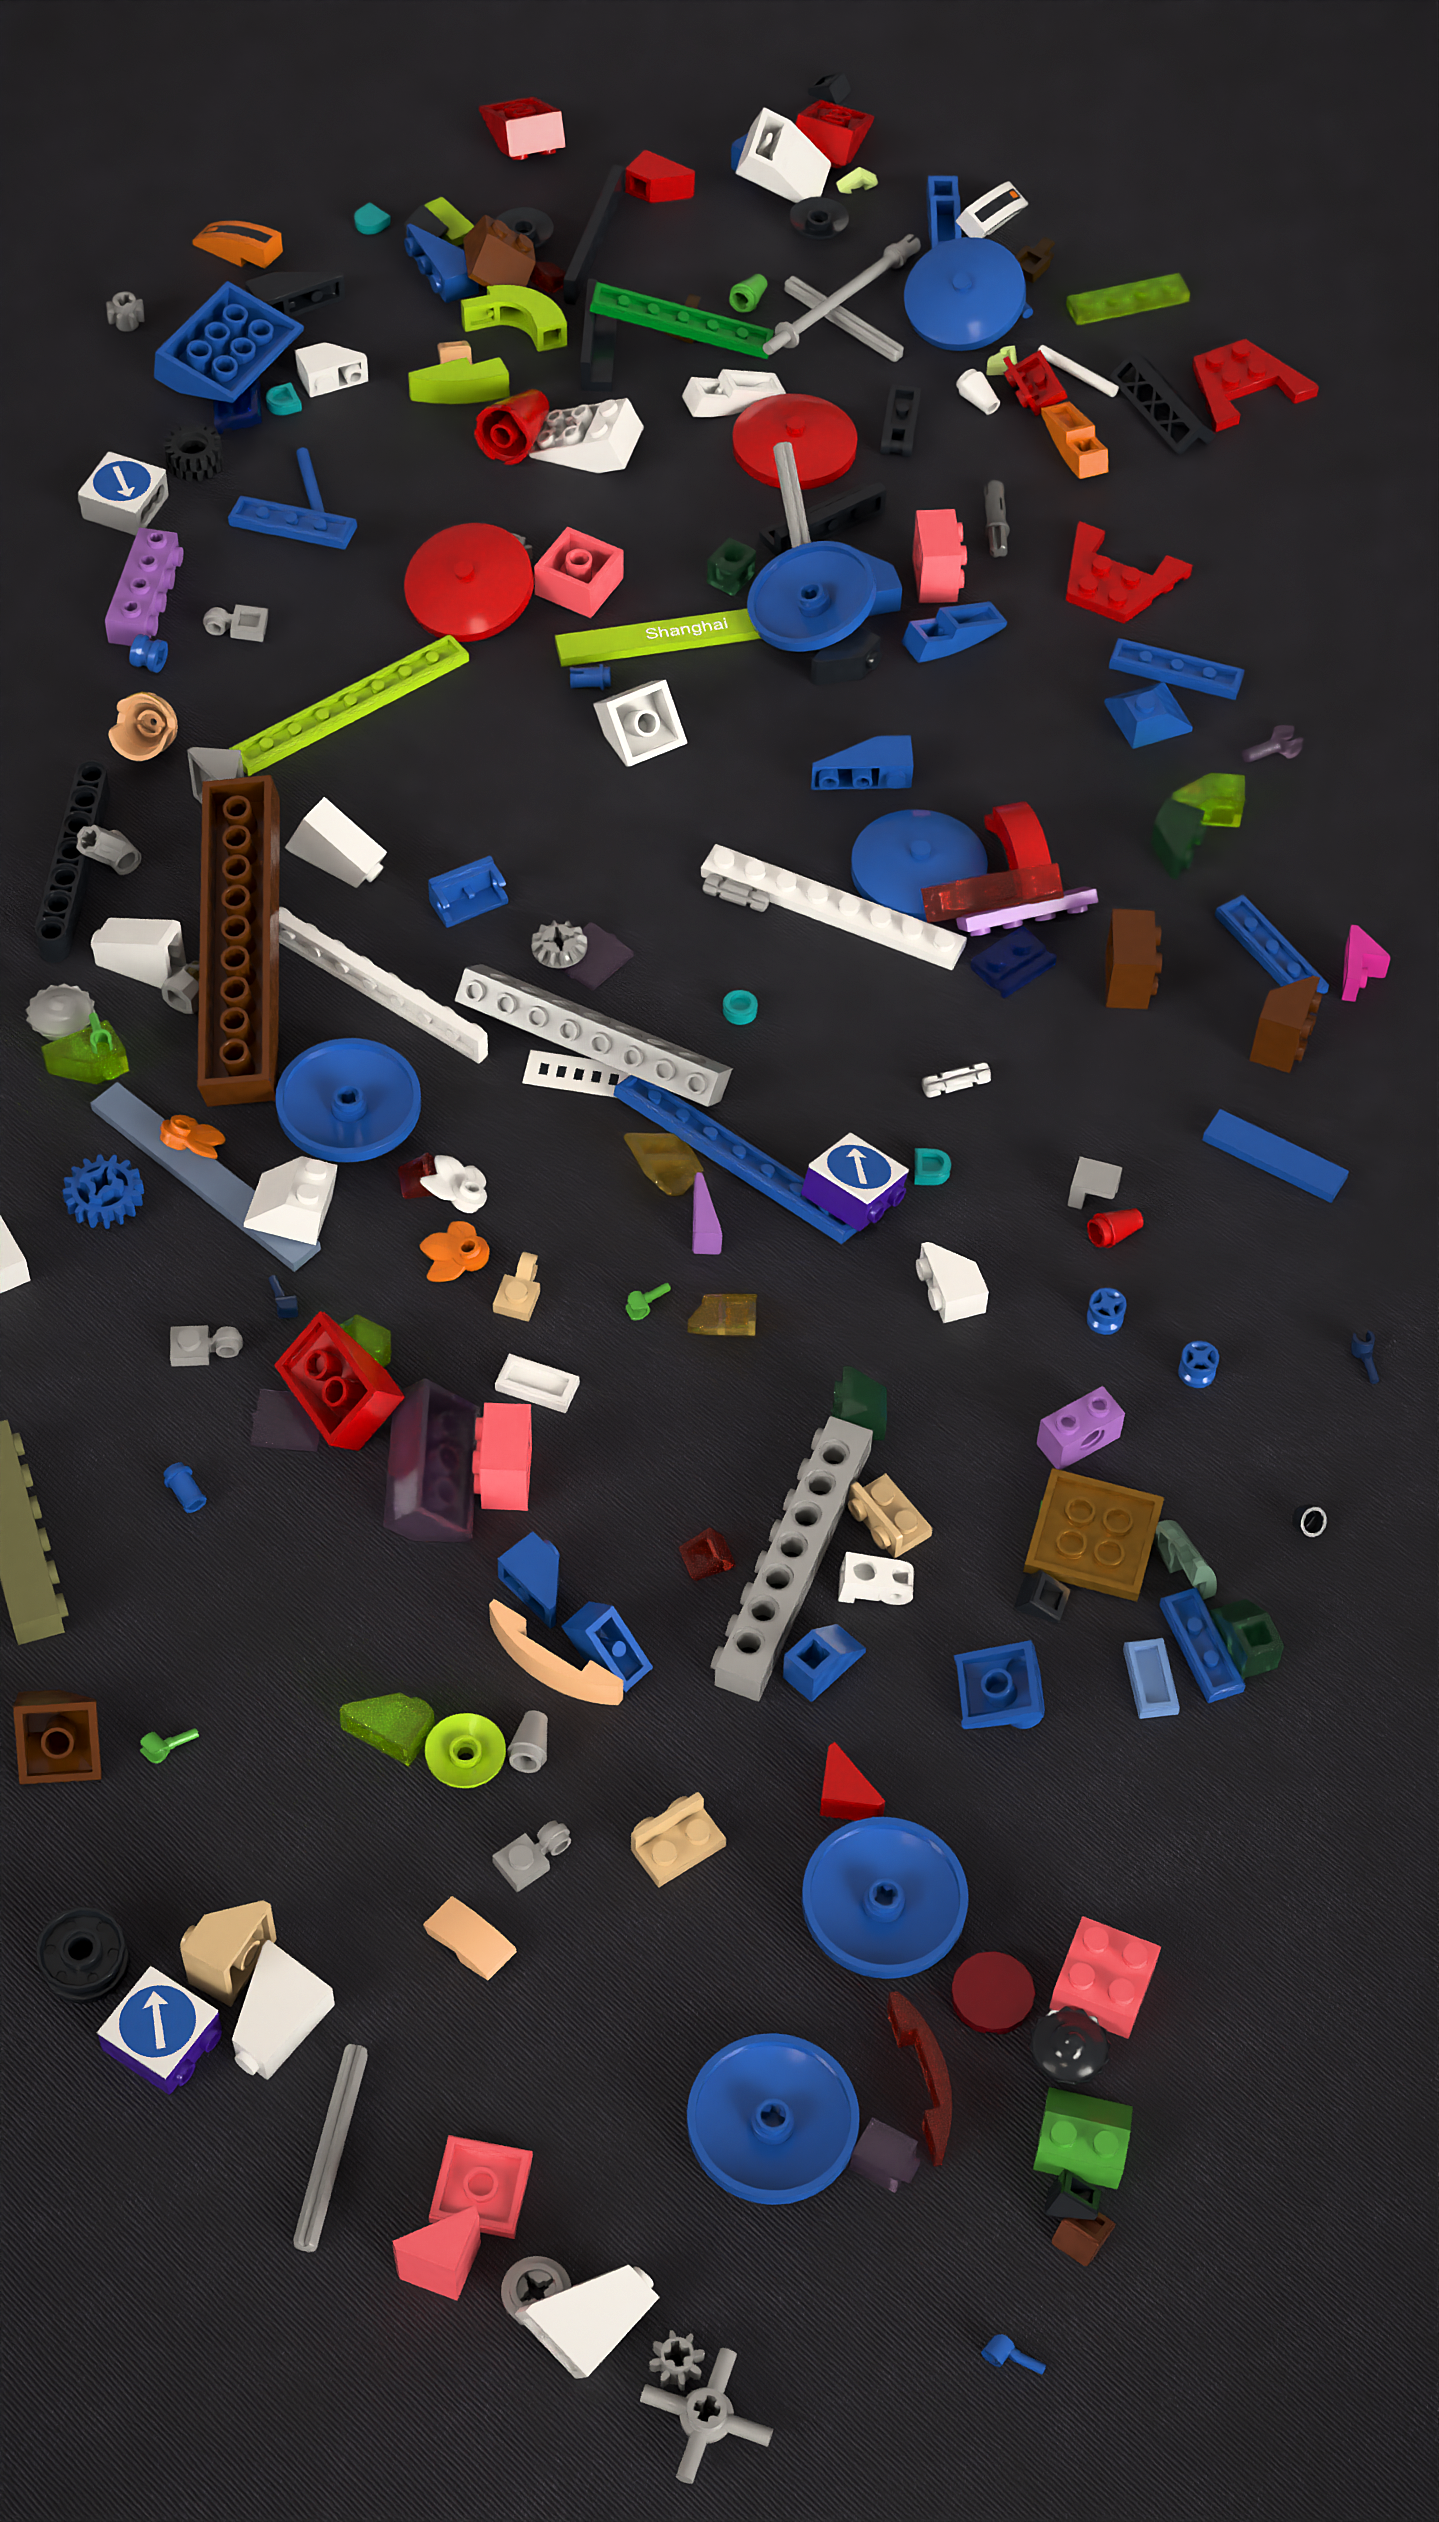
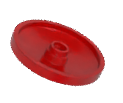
[732,393,857,490]
[404,523,534,642]

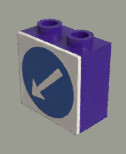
[801,1132,909,1231]
[97,1966,222,2095]

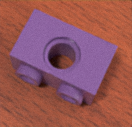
[1036,1386,1125,1470]

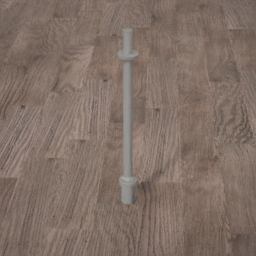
[763,234,921,355]

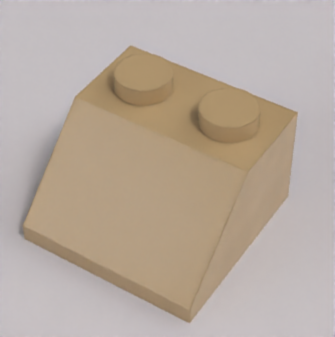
[180,1900,277,2007]

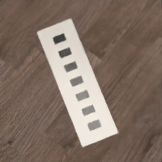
[522,1050,631,1097]

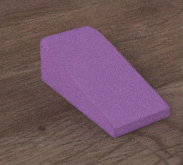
[692,1172,722,1254]

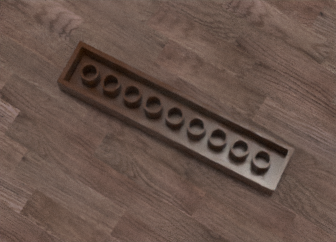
[197,775,280,1107]

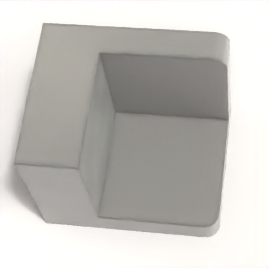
[1068,1157,1122,1209]

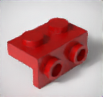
[1003,350,1068,416]

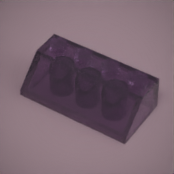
[383,1378,481,1542]

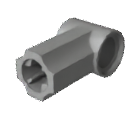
[76,825,142,875]

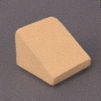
[437,340,472,365]

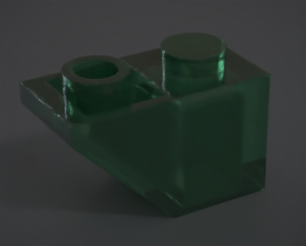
[1151,798,1207,880]
[832,1366,887,1440]
[1209,1599,1284,1679]

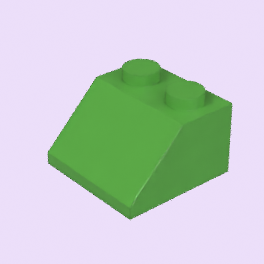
[1033,2087,1133,2189]

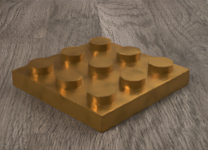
[1023,1468,1164,1602]

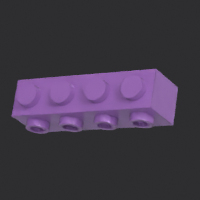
[105,527,183,646]

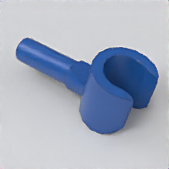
[981,2334,1046,2375]

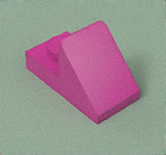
[1341,925,1390,1002]

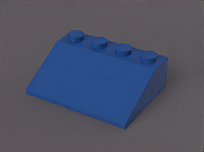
[154,281,304,403]

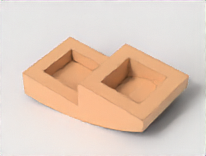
[423,1896,517,1980]

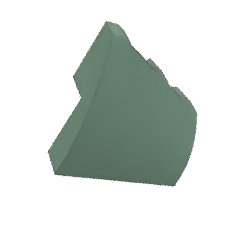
[1153,1520,1217,1599]

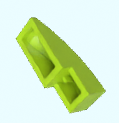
[408,357,510,404]

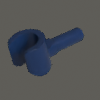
[268,1275,298,1319]
[1350,1330,1380,1384]

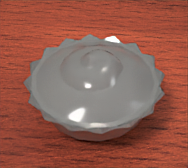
[25,983,96,1042]

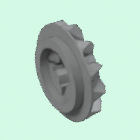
[531,920,587,968]
[501,2256,571,2326]

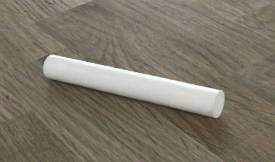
[1038,345,1119,397]

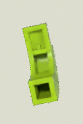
[461,285,567,352]

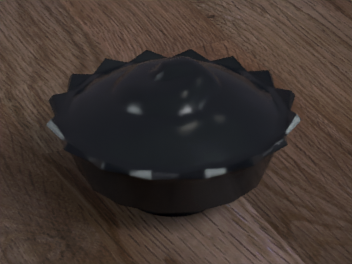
[1028,2006,1112,2085]

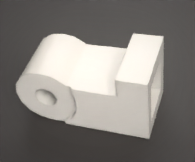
[838,1552,914,1605]

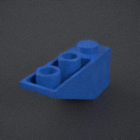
[404,224,479,303]
[811,735,914,790]

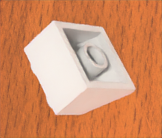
[593,680,687,767]
[244,1156,338,1245]

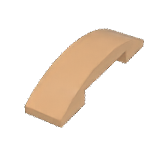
[489,1599,623,1705]

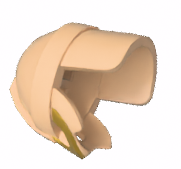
[109,692,178,761]

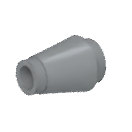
[507,1710,548,1773]

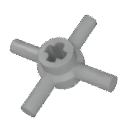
[640,2348,773,2484]

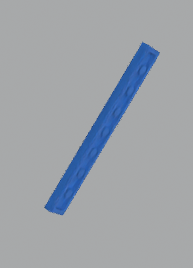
[613,1075,857,1244]

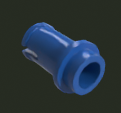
[570,664,611,690]
[163,1462,207,1513]

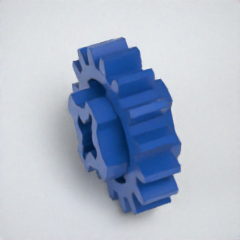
[62,1154,144,1229]

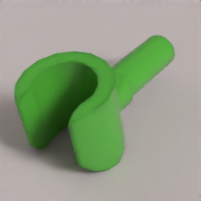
[89,1013,113,1054]
[625,1283,671,1321]
[140,1728,199,1763]

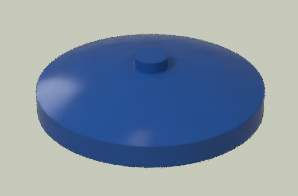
[904,237,1026,351]
[747,541,877,652]
[851,809,988,922]
[275,1038,421,1162]
[802,1817,968,1979]
[687,2033,859,2205]

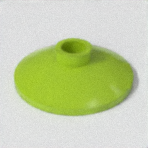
[425,1713,506,1788]

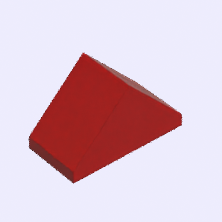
[820,1742,885,1821]

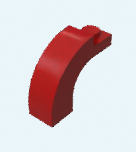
[984,801,1056,899]

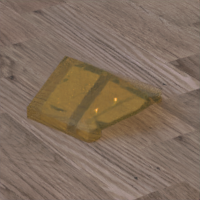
[624,1133,704,1197]
[687,1294,757,1338]

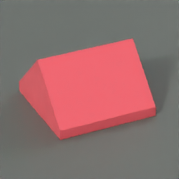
[392,2206,481,2300]

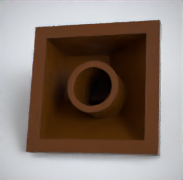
[13,1689,102,1785]

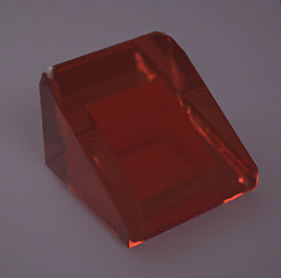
[530,262,566,294]
[398,1153,437,1199]
[678,1527,736,1581]

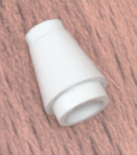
[956,369,1000,415]

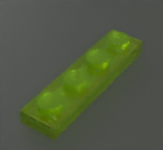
[1066,273,1190,325]

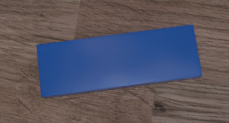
[1159,1587,1246,1703]

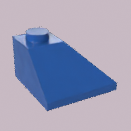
[1104,682,1193,749]

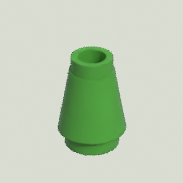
[729,274,767,313]

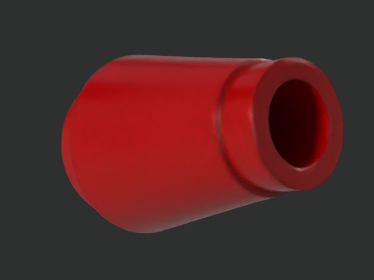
[1087,1208,1143,1248]

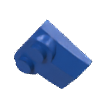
[954,1640,1045,1729]

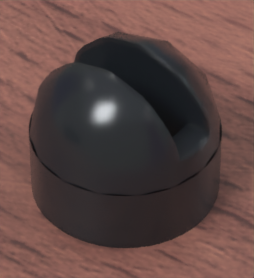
[1292,1505,1327,1537]

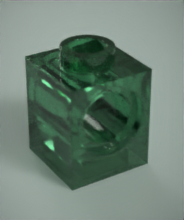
[707,537,756,596]

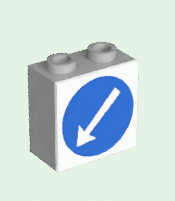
[78,451,169,536]

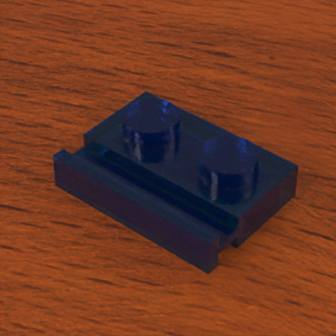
[214,377,262,434]
[970,925,1057,998]

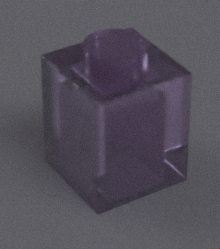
[850,2117,921,2193]

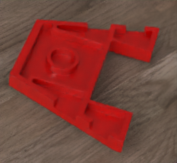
[1192,339,1319,432]
[1065,521,1193,624]

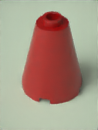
[474,389,550,465]

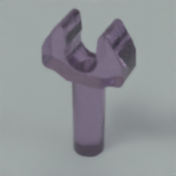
[1242,725,1304,763]

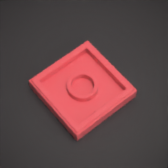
[429,2135,533,2239]

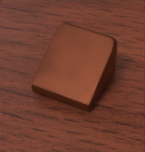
[1052,2212,1116,2266]

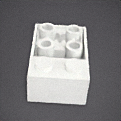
[735,108,831,203]
[529,398,644,473]

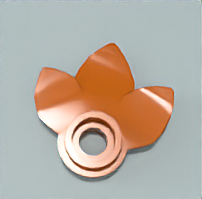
[159,1115,226,1159]
[420,1221,490,1282]

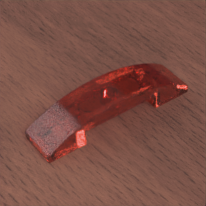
[921,863,1064,923]
[887,1991,952,2166]

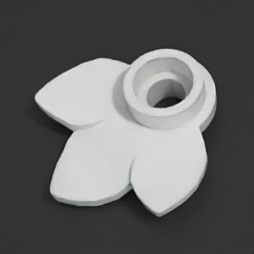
[420,1155,487,1213]

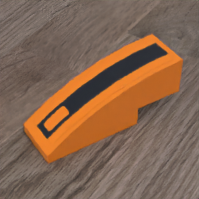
[192,221,283,269]

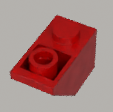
[626,149,695,203]

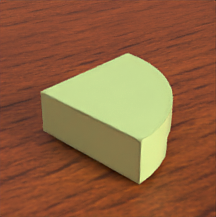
[836,167,878,194]
[986,346,1017,375]

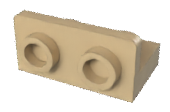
[848,1474,933,1559]
[631,1792,726,1888]

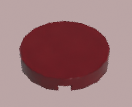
[951,1951,1035,2034]

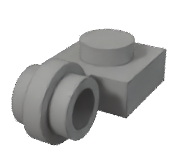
[203,605,268,642]
[170,1325,243,1367]
[492,1820,571,1892]

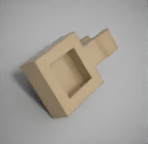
[493,1252,540,1322]

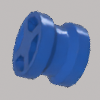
[129,634,168,673]
[1086,1288,1127,1335]
[1178,1341,1219,1388]

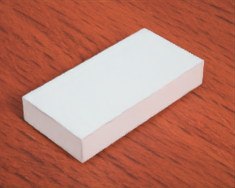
[495,1354,579,1413]

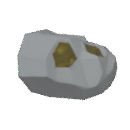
[161,961,199,1014]

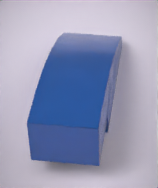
[926,176,961,249]
[901,602,1007,663]

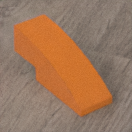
[1041,401,1108,479]

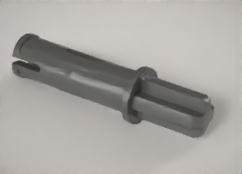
[984,480,1010,558]

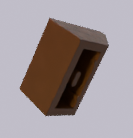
[1249,976,1323,1073]

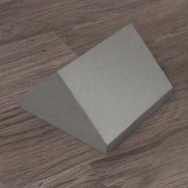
[187,747,244,804]

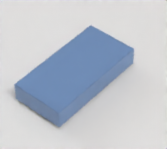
[1123,1638,1180,1719]

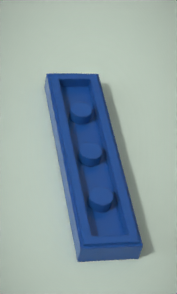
[227,495,358,550]
[1109,638,1245,700]
[1215,894,1329,994]
[1202,1109,1349,1203]

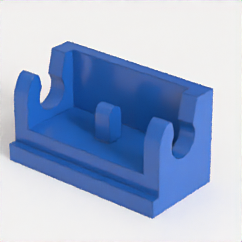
[428,856,508,928]

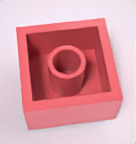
[912,509,967,603]
[534,527,623,618]
[472,1403,532,1511]
[1049,1916,1161,2039]

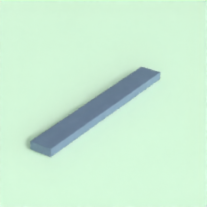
[91,1082,321,1272]

